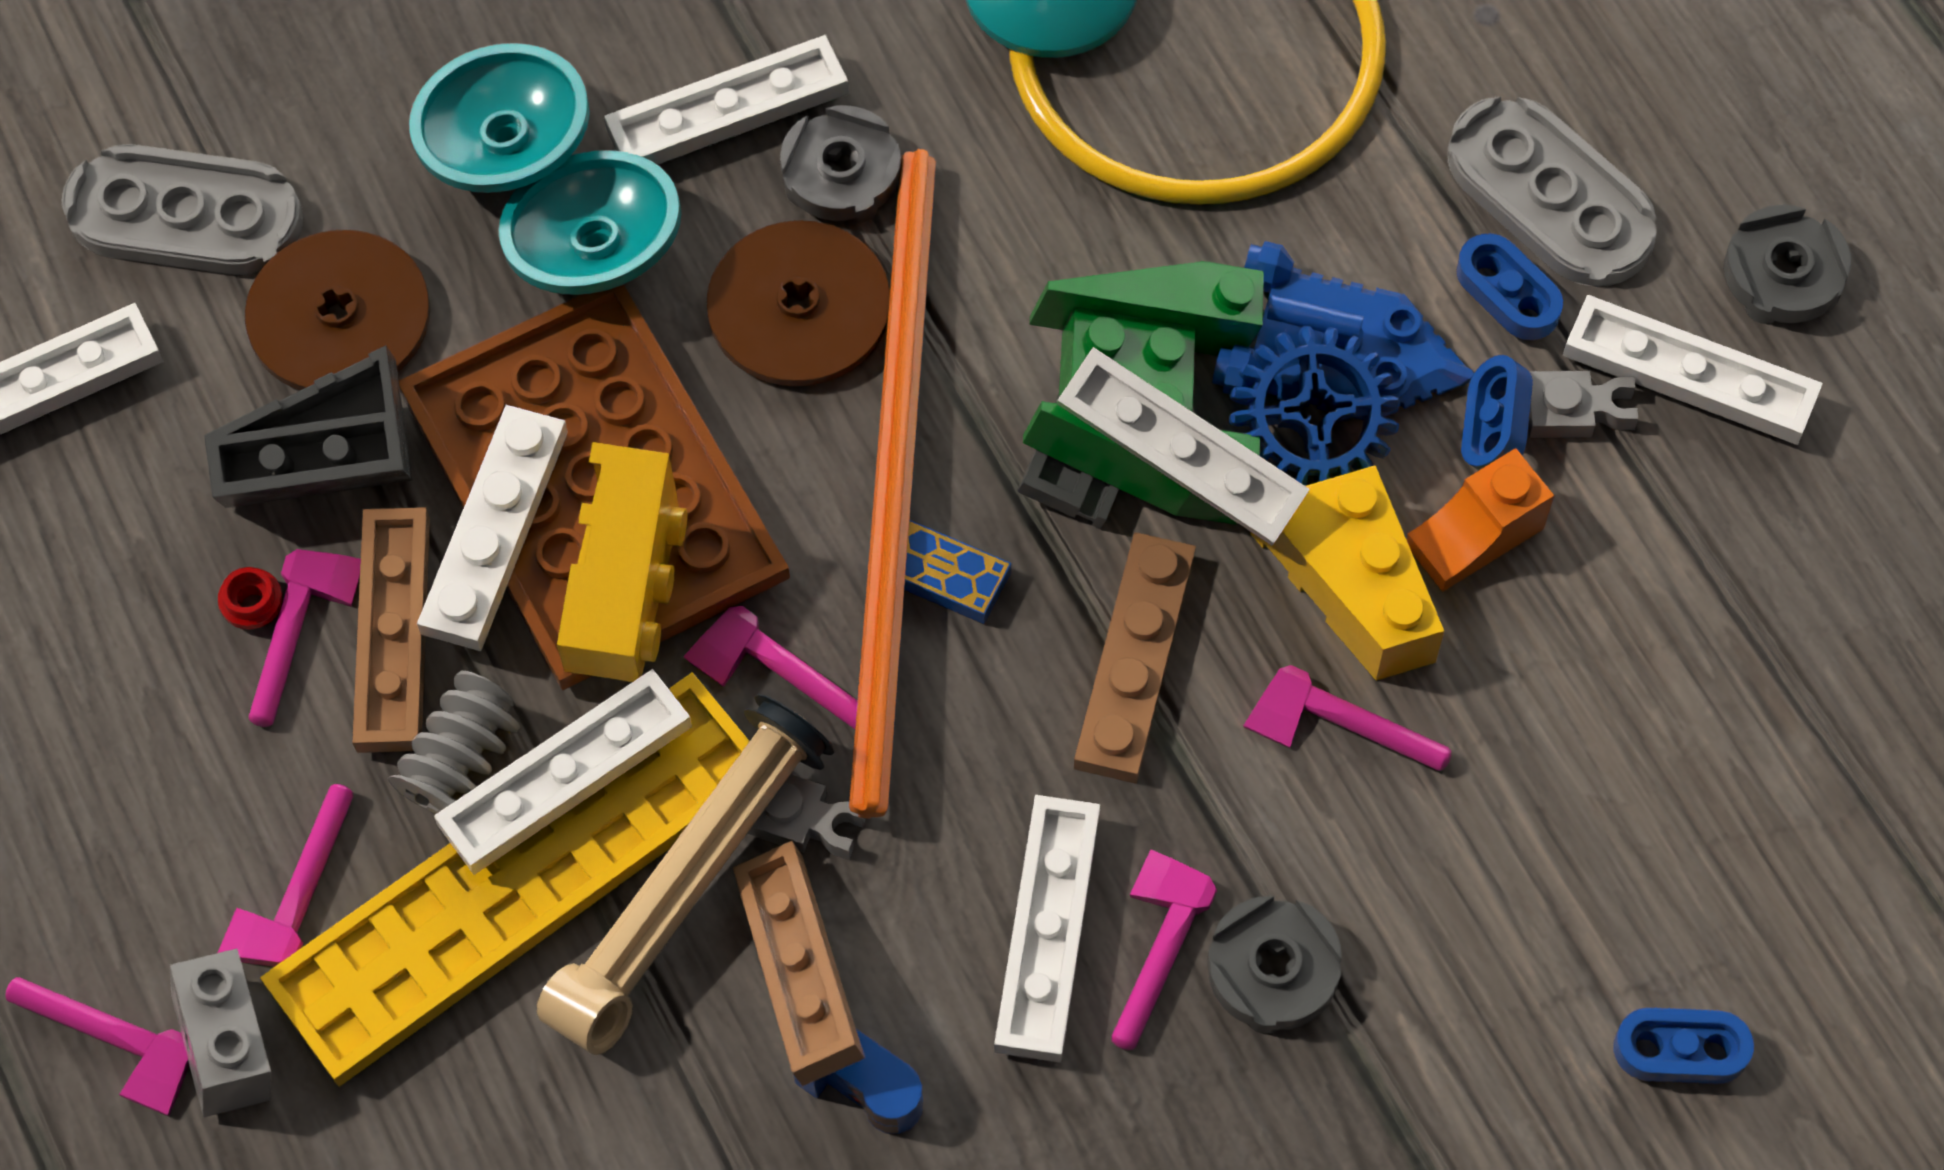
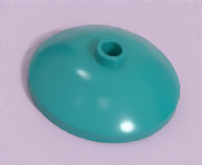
[965,0,1137,58]
[409,43,590,193]
[499,150,681,295]

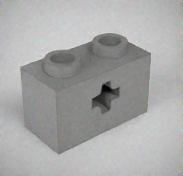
[170,949,271,1118]

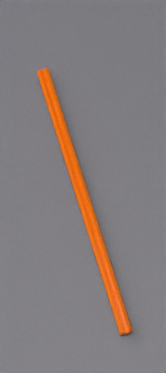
[849,149,936,819]

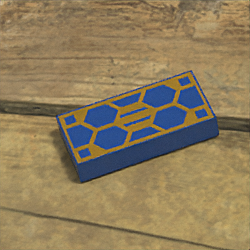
[904,520,1012,624]

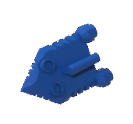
[1212,241,1474,420]

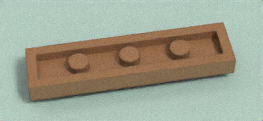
[352,507,430,753]
[1074,532,1196,784]
[733,841,865,1086]

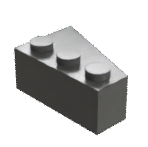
[204,345,413,508]

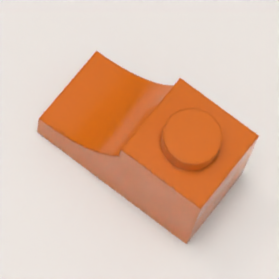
[1406,448,1554,592]

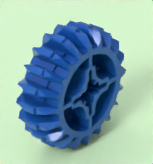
[1229,326,1400,486]

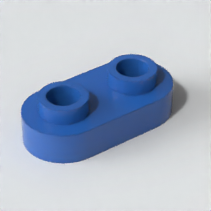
[1457,233,1563,340]
[1461,355,1533,471]
[1613,1008,1754,1084]

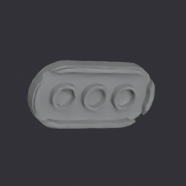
[1447,96,1657,286]
[62,144,303,275]

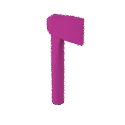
[248,549,361,727]
[683,606,857,729]
[1243,665,1452,771]
[218,784,354,967]
[1111,850,1217,1051]
[5,977,189,1117]

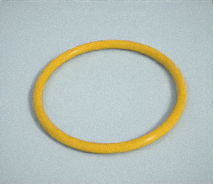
[1009,0,1386,205]

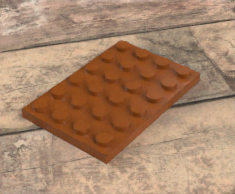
[399,285,790,691]

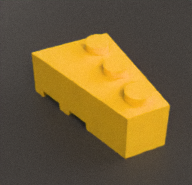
[557,442,688,682]
[1251,465,1444,681]

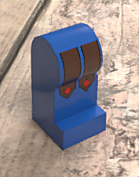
[794,1029,923,1134]

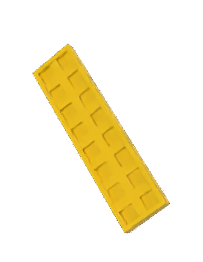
[260,672,750,1087]

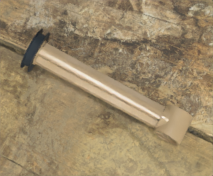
[537,694,835,1055]

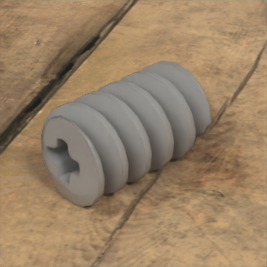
[387,670,520,814]

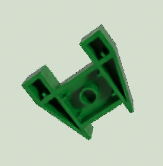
[1023,261,1264,525]

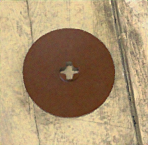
[707,220,890,386]
[245,230,430,391]

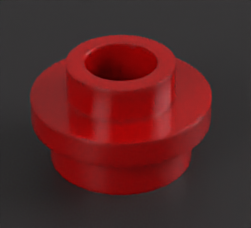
[218,567,283,630]

